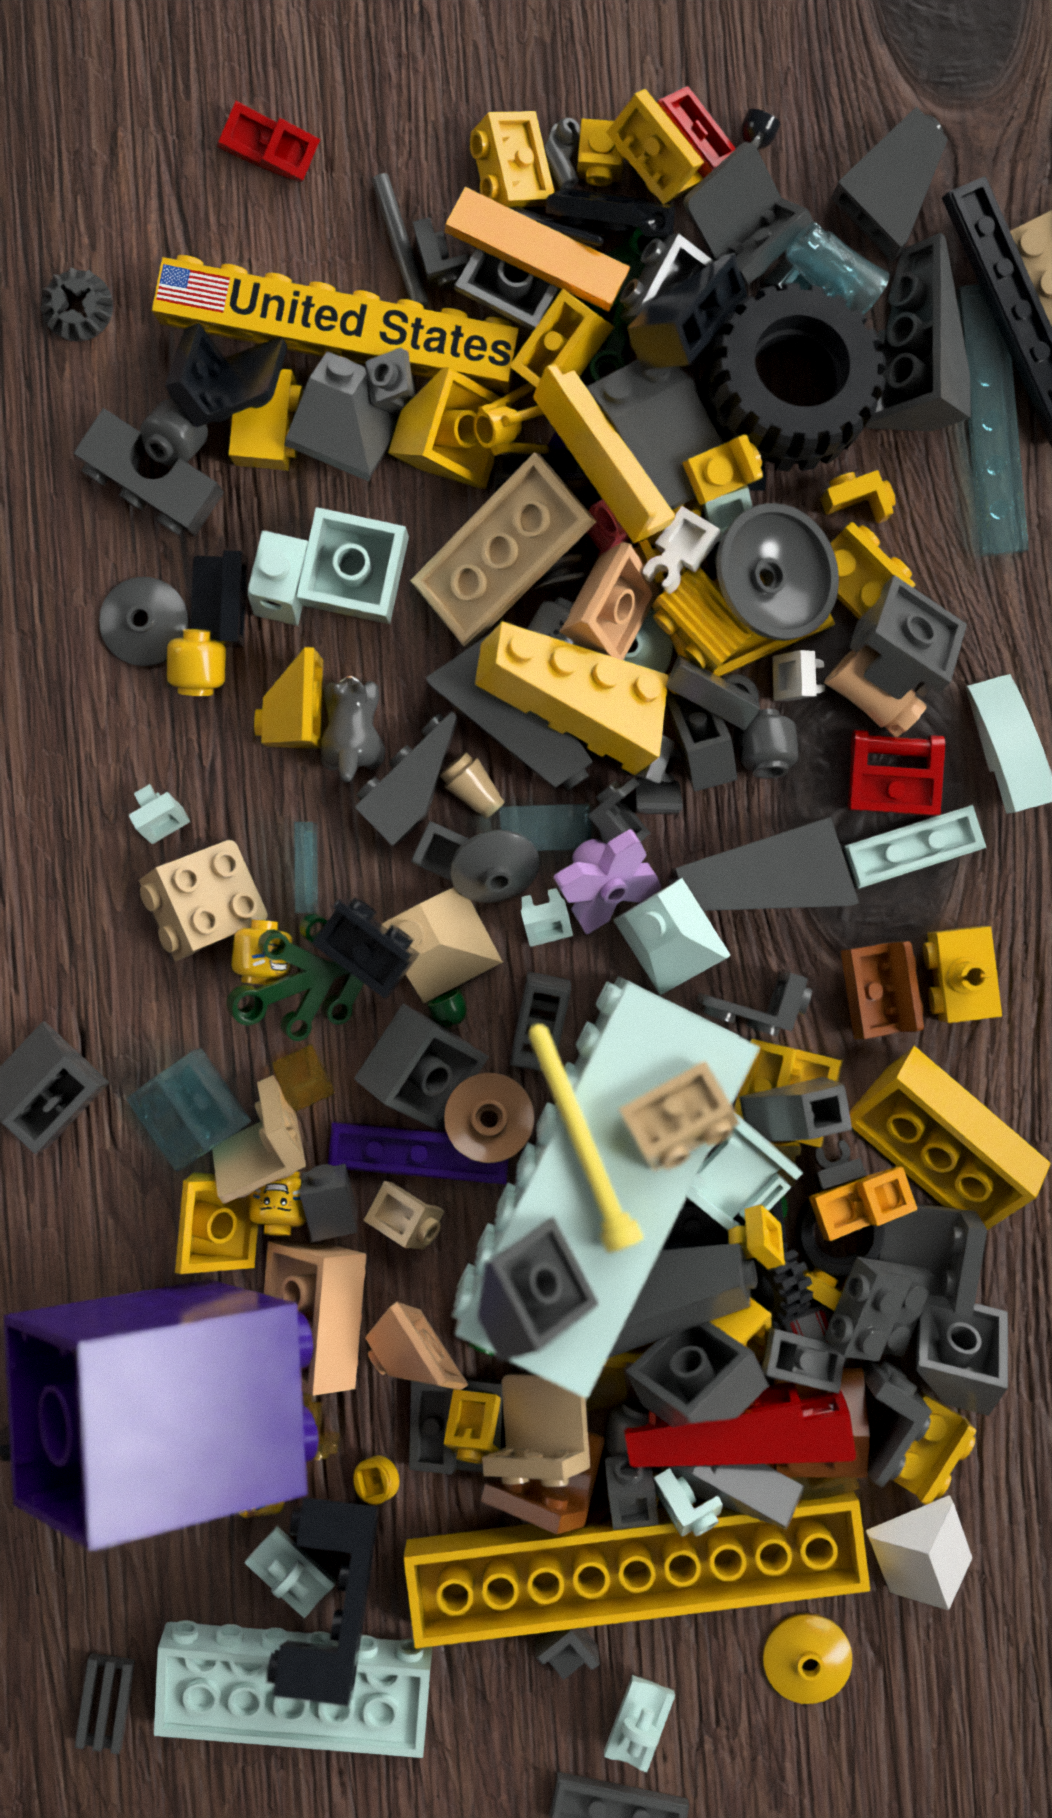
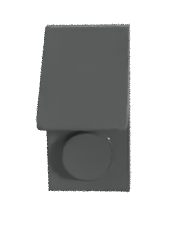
[762,1328,845,1393]

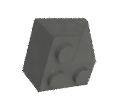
[625,1322,768,1427]

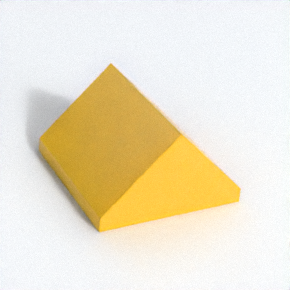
[175,1172,258,1274]

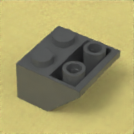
[0,1021,110,1154]

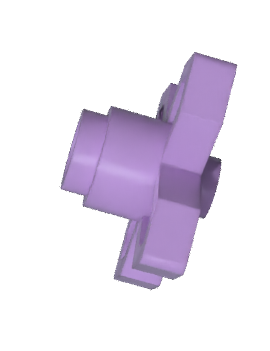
[554,830,662,934]

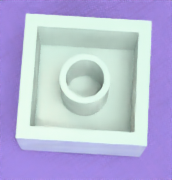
[297,507,409,624]

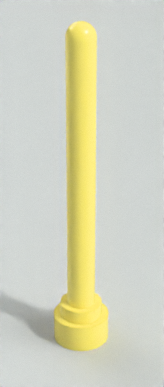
[529,1024,643,1253]

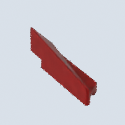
[624,1382,856,1467]

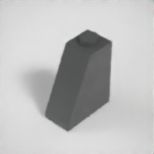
[831,106,948,262]

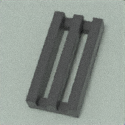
[75,1653,135,1754]

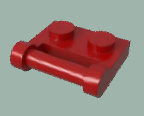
[848,730,945,816]

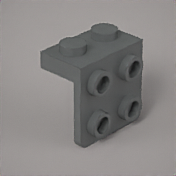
[683,142,814,285]
[697,971,812,1037]
[862,1360,932,1487]

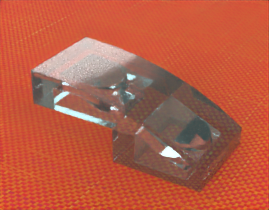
[500,804,591,851]

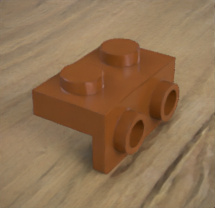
[841,941,924,1039]

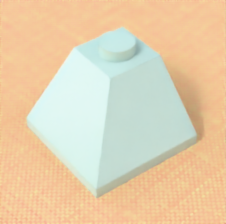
[613,878,730,995]

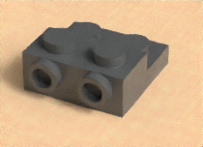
[619,233,720,366]
[824,1257,936,1361]

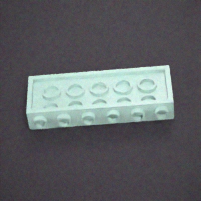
[154,1620,433,1758]

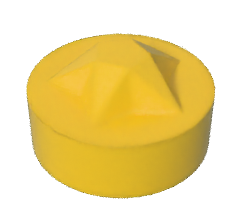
[353,1455,399,1505]

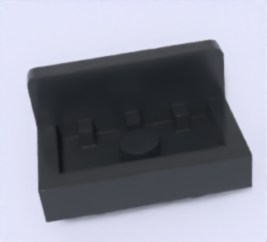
[312,897,420,999]

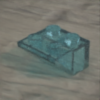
[126,1048,251,1173]

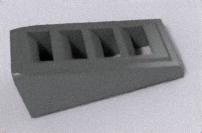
[509,972,571,1071]

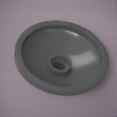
[717,503,839,641]

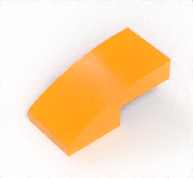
[809,1166,918,1241]

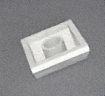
[866,1495,972,1610]

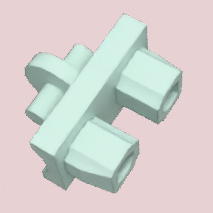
[245,1526,336,1618]
[604,1675,675,1772]

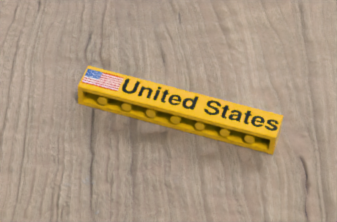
[152,255,519,394]

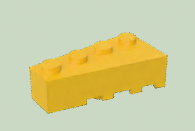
[475,622,668,775]

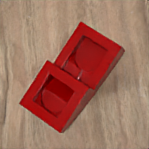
[216,101,321,182]

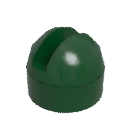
[428,989,467,1027]

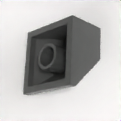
[285,351,399,481]
[477,1217,599,1362]
[916,1295,1008,1416]

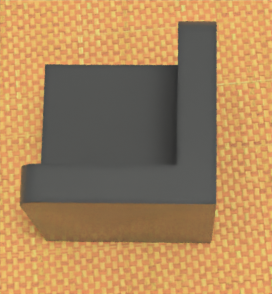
[411,821,469,881]
[535,1628,600,1680]

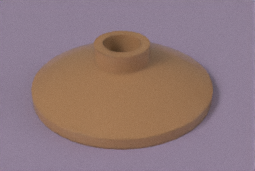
[444,1073,534,1163]

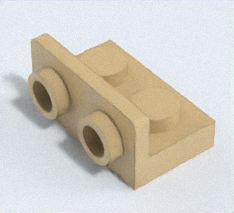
[619,1061,739,1171]

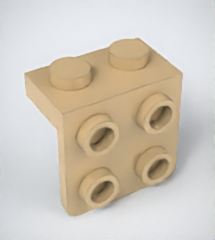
[139,840,267,962]
[482,1373,590,1487]

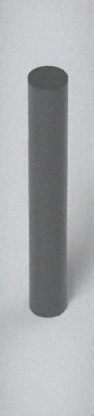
[371,173,429,307]

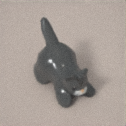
[319,676,386,782]

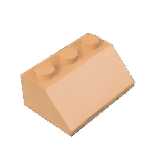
[264,1241,366,1396]

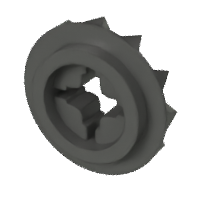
[39,267,113,342]

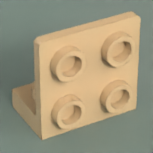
[212,1075,306,1203]

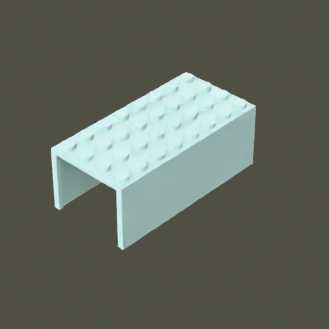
[452,976,760,1399]

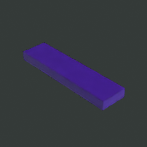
[328,1121,508,1184]

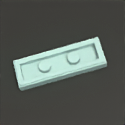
[843,805,986,889]

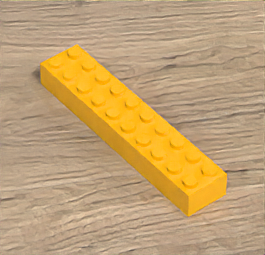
[403,1484,870,1649]

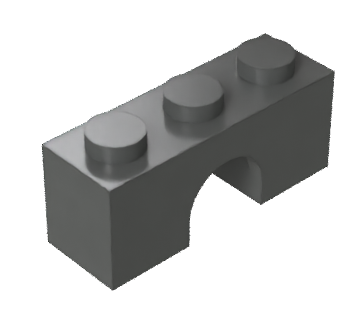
[73,408,224,537]

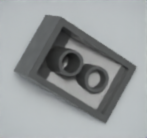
[586,359,723,510]

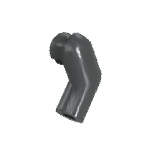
[544,117,580,190]

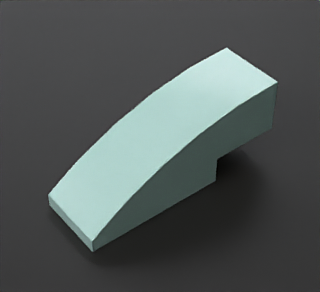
[966,674,1052,814]

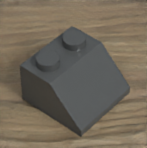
[354,1003,489,1132]

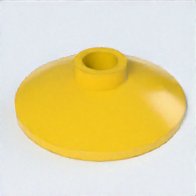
[763,1613,852,1704]

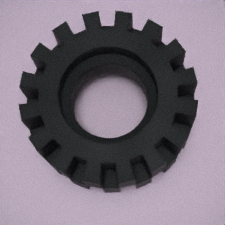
[747,1242,813,1329]

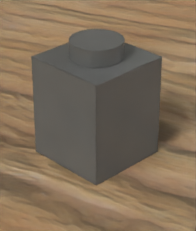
[300,1164,357,1242]

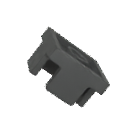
[849,575,967,699]

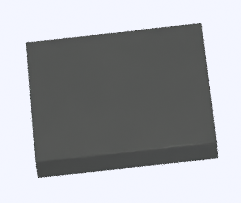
[454,248,562,331]

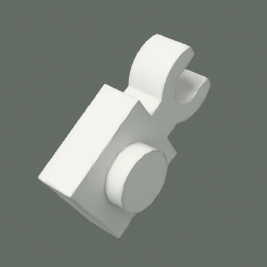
[643,506,722,594]

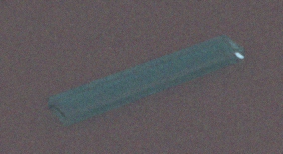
[957,285,1029,557]

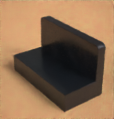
[190,550,248,648]

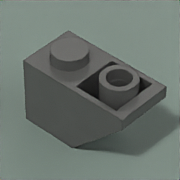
[740,1077,852,1141]

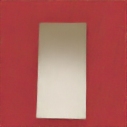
[410,452,597,648]

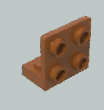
[481,1431,604,1534]

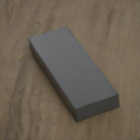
[549,1772,689,1818]

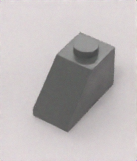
[666,694,738,792]

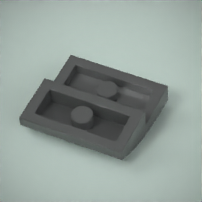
[409,1378,506,1474]

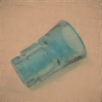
[786,222,889,315]

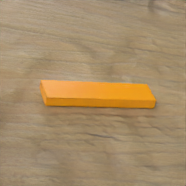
[445,187,630,312]

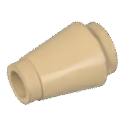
[440,752,505,819]

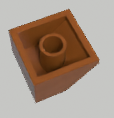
[772,1368,870,1477]

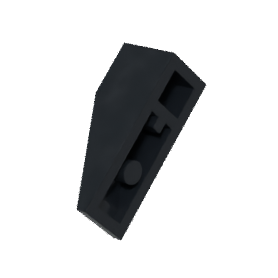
[627,253,748,370]

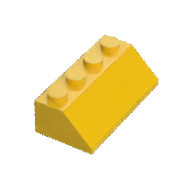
[849,1046,1051,1230]

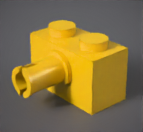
[923,926,1002,1023]

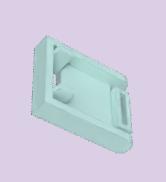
[687,1113,803,1230]

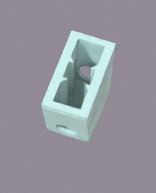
[248,531,308,626]

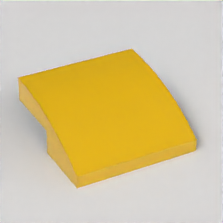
[734,1038,843,1148]

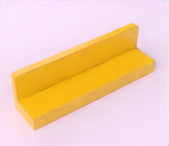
[533,364,676,544]

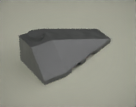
[865,233,971,432]

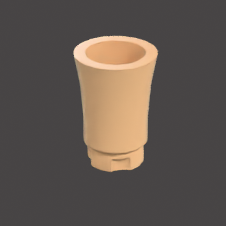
[824,644,927,738]

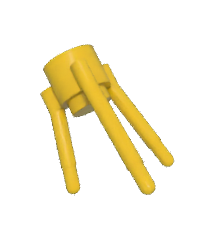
[474,382,549,455]

